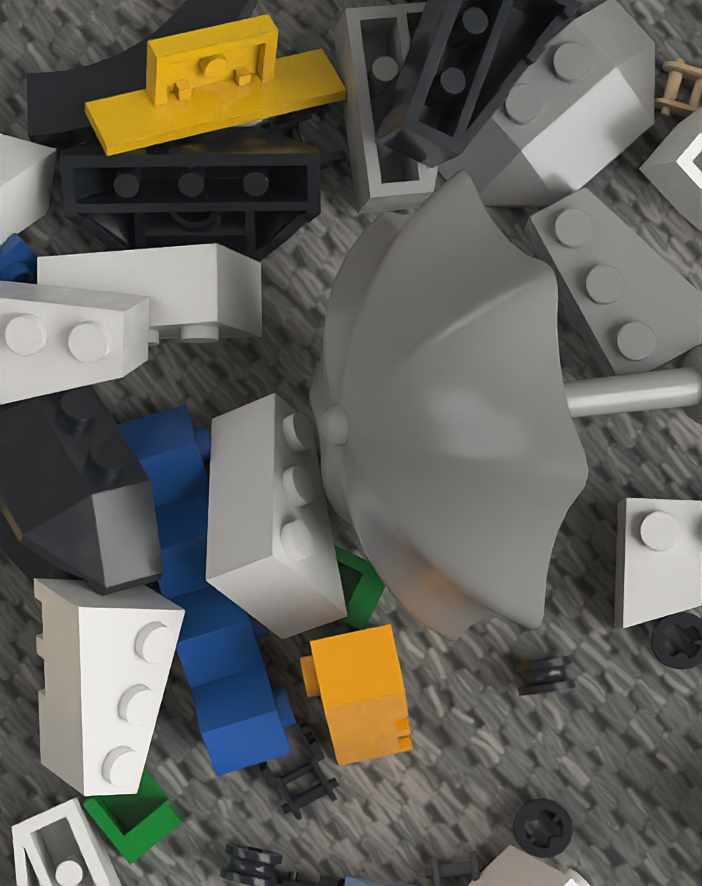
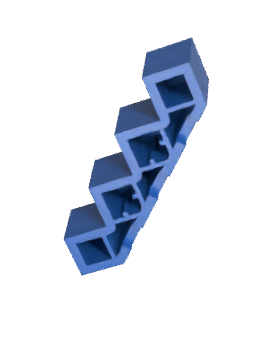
[117,404,296,776]

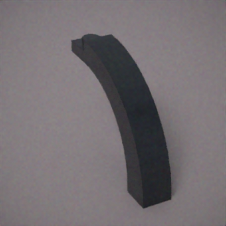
[27,0,258,147]

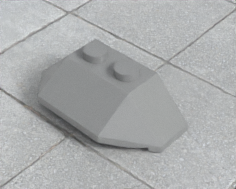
[438,0,655,208]

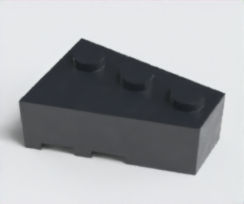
[375,0,582,168]

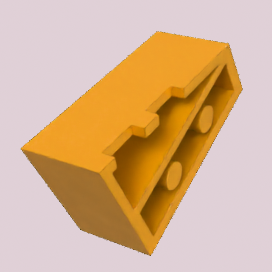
[300,624,413,766]

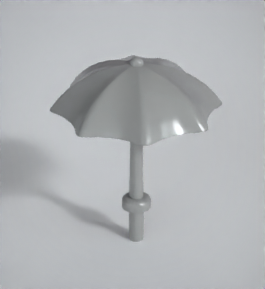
[309,170,702,642]

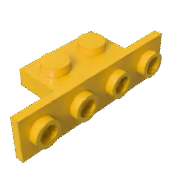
[85,14,347,156]

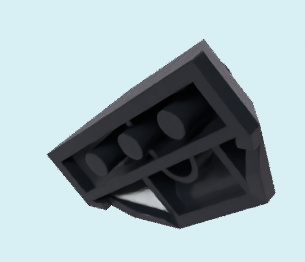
[60,126,321,262]
[0,384,164,596]

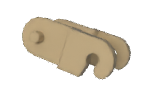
[654,58,702,117]

